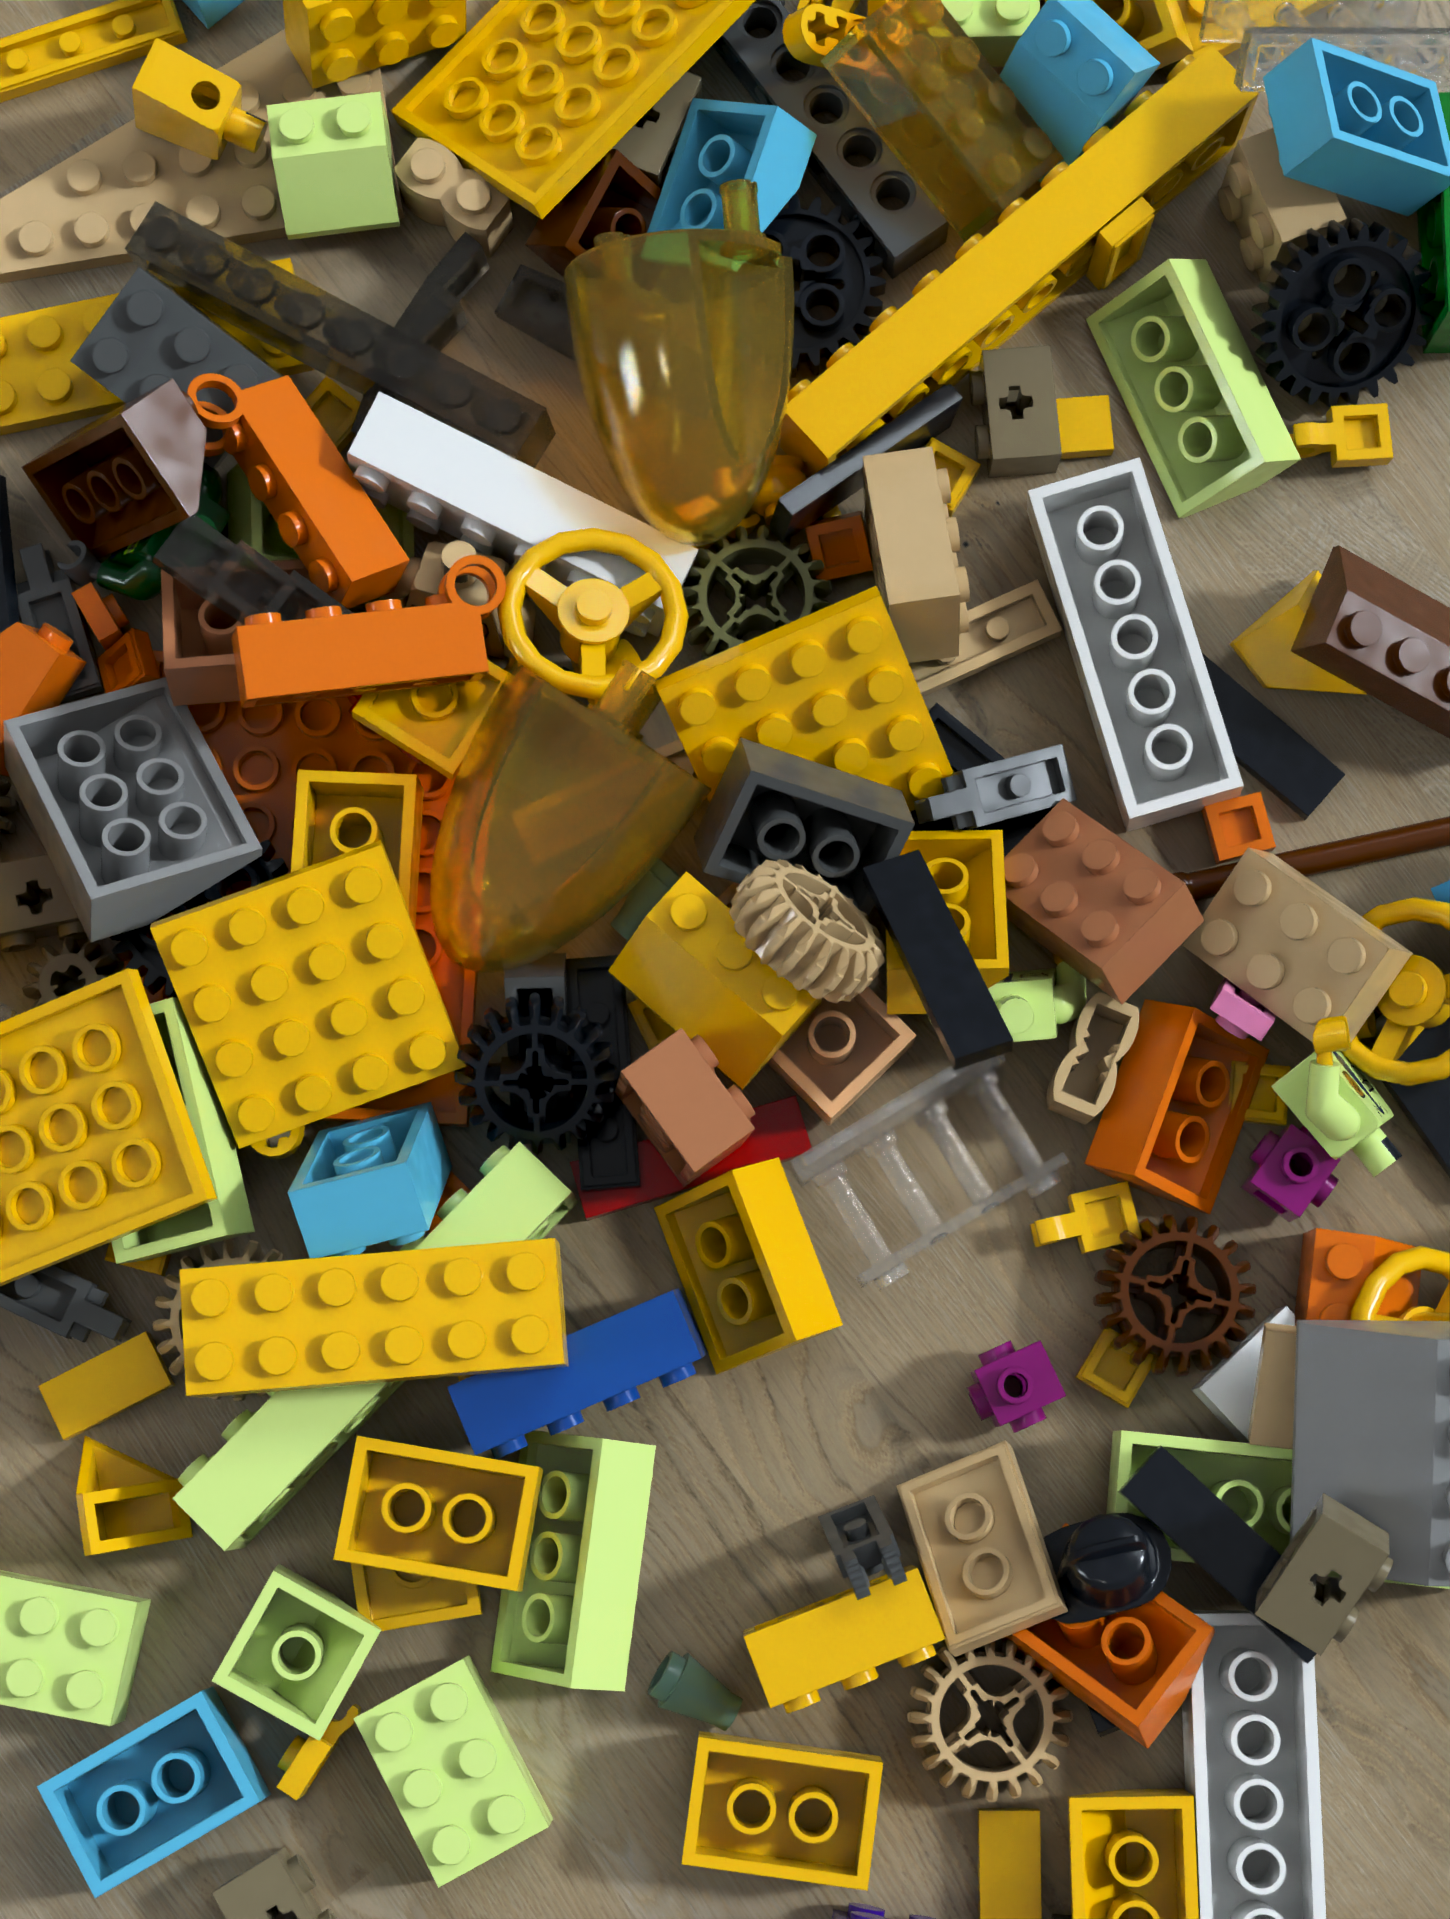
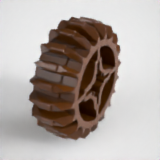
[1093,1214,1256,1377]

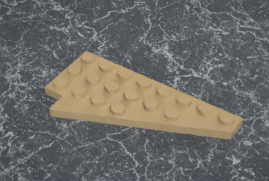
[0,29,405,283]

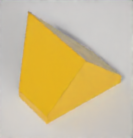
[1230,570,1367,695]
[76,1435,193,1556]

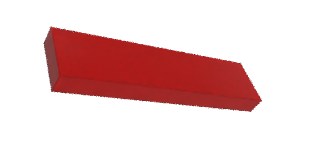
[570,1095,813,1221]

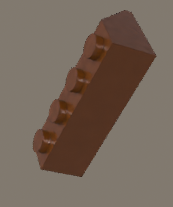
[21,378,207,558]
[1291,545,1450,739]

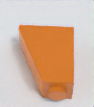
[0,622,87,777]

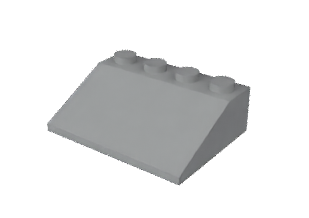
[3,677,263,942]
[1290,1320,1450,1587]

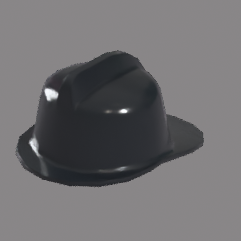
[1043,1513,1172,1624]

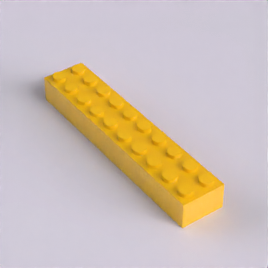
[780,45,1259,478]

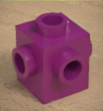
[1241,1124,1341,1222]
[966,1340,1066,1433]

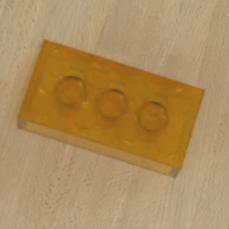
[820,0,1064,242]

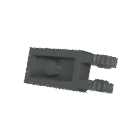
[818,1495,907,1600]

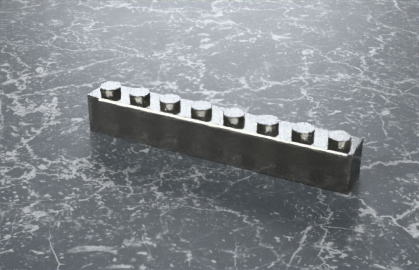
[125,201,556,468]

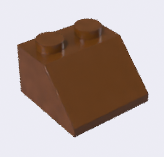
[525,149,664,311]

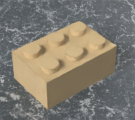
[863,446,970,663]
[1182,847,1413,1051]

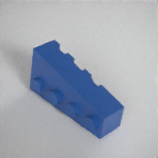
[447,1288,708,1459]

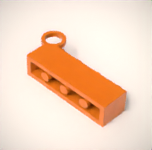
[186,373,410,611]
[231,555,506,708]

